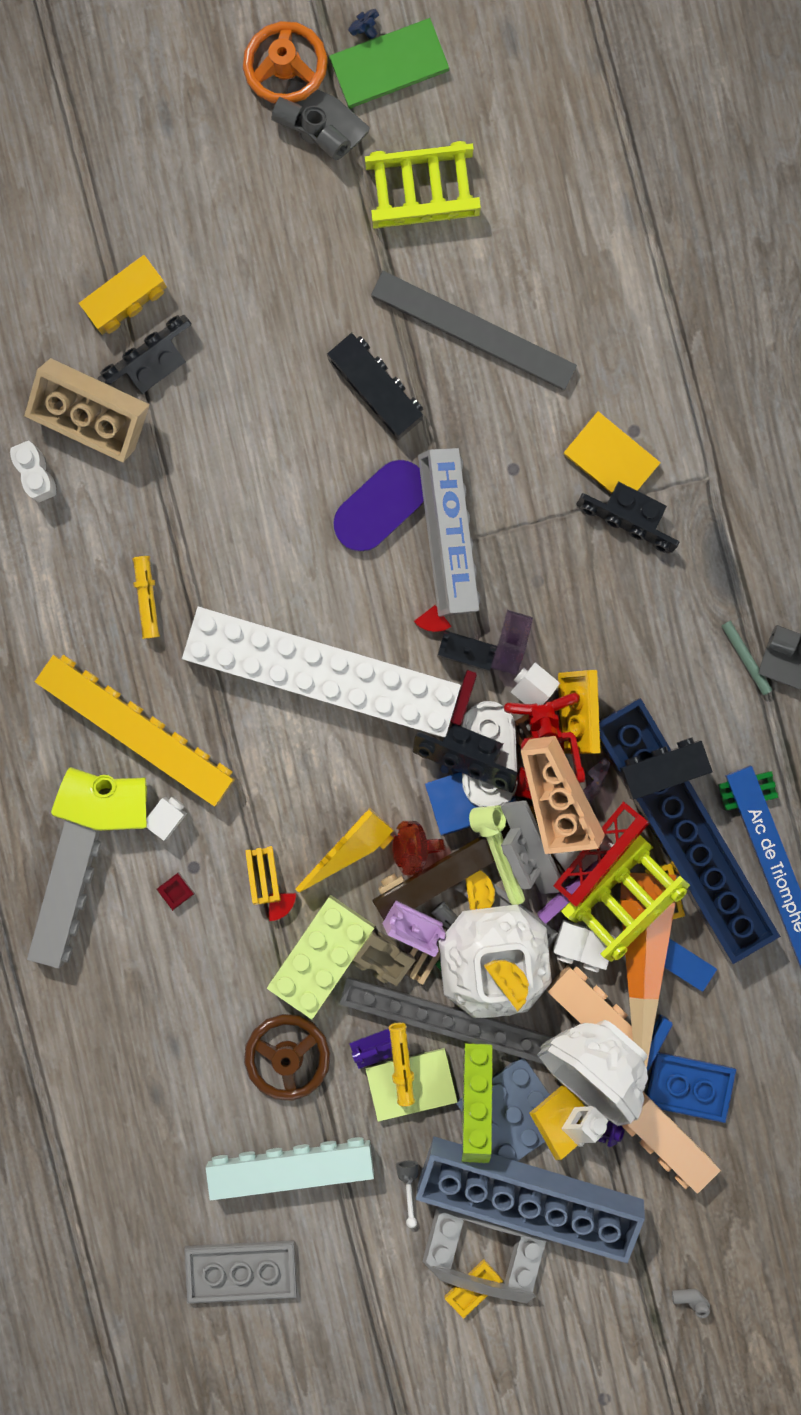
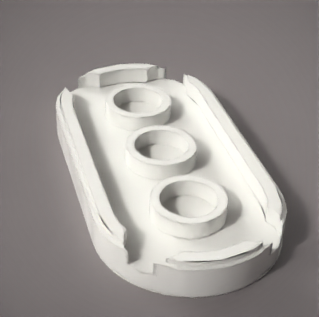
[461,701,518,807]

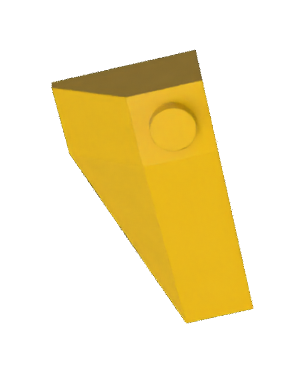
[295,808,394,893]

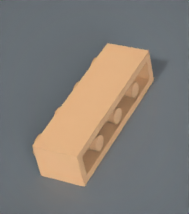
[546,965,633,1041]
[622,1092,721,1194]

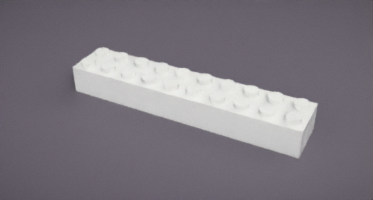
[182,607,461,738]

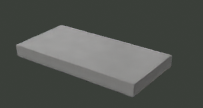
[185,1240,297,1304]

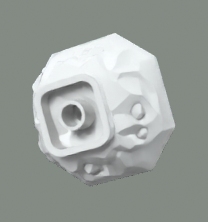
[439,904,552,1018]
[537,1020,648,1126]

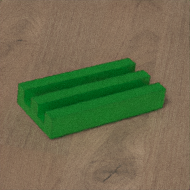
[718,771,779,810]

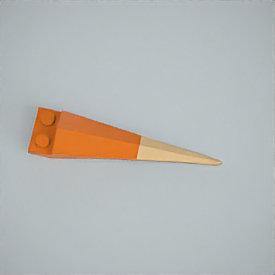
[620,872,676,1069]

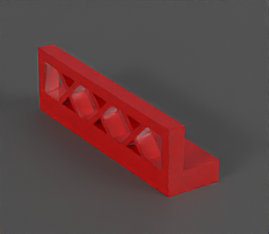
[553,801,649,908]

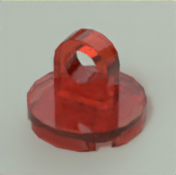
[393,821,445,875]

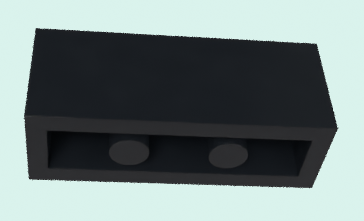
[619,737,713,800]

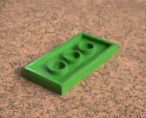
[329,18,449,109]

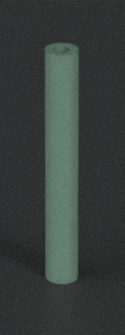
[721,621,772,695]

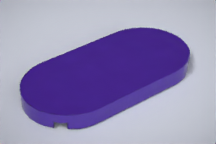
[334,460,424,551]

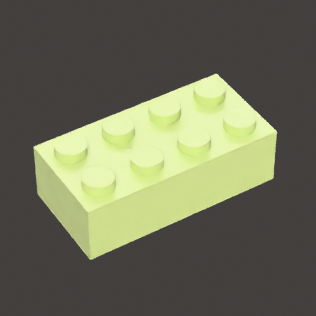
[267,895,375,1019]

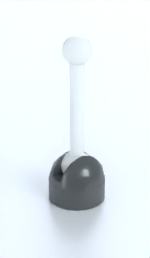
[396,1160,418,1228]

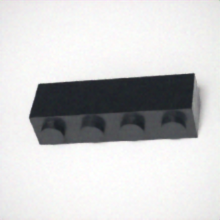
[327,332,424,441]

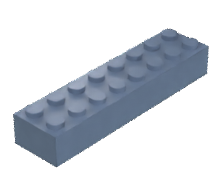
[416,1136,645,1264]

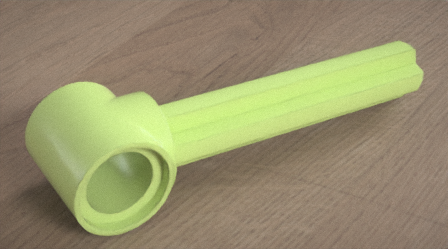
[469,805,525,905]

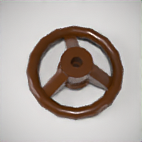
[244,1014,330,1101]

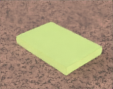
[365,1048,458,1121]

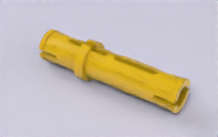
[132,556,160,639]
[389,1023,415,1107]

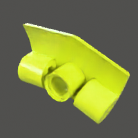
[51,767,147,831]

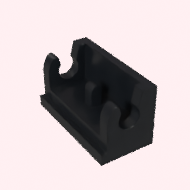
[437,630,496,672]

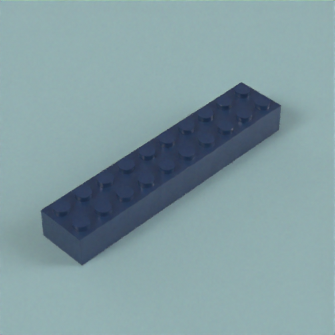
[599,698,781,964]

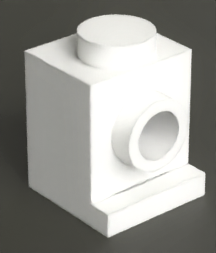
[561,1106,608,1147]

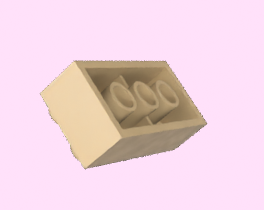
[24,358,150,462]

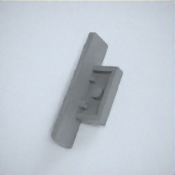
[501,801,566,894]

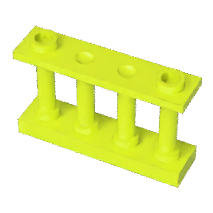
[365,141,481,229]
[561,835,690,962]

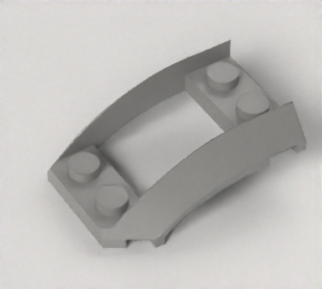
[422,1207,550,1303]

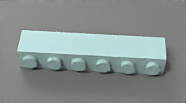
[206,1137,374,1200]

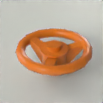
[243,21,328,103]

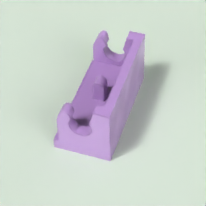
[382,901,445,957]

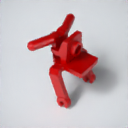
[504,693,585,791]

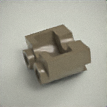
[352,931,416,986]

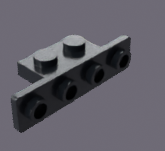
[97,315,192,394]
[576,481,680,553]
[413,723,519,793]

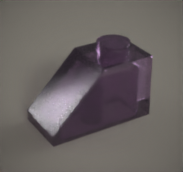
[491,610,533,675]

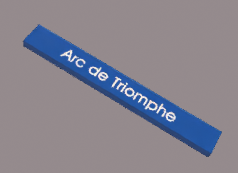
[725,765,801,969]

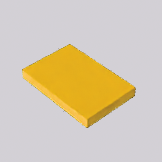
[563,411,661,494]
[558,670,600,754]

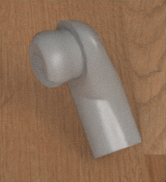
[672,1289,710,1318]

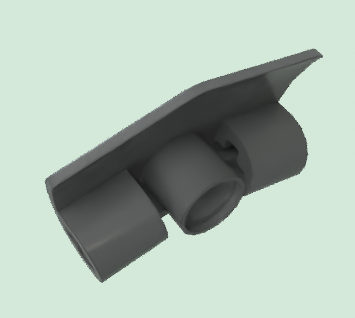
[271,79,370,160]
[758,625,801,690]

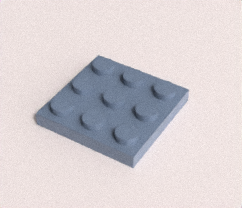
[456,1057,550,1161]

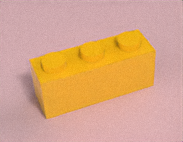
[79,255,167,335]

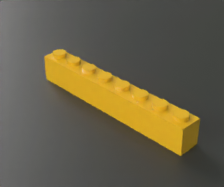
[34,654,235,807]

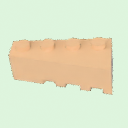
[521,736,605,854]

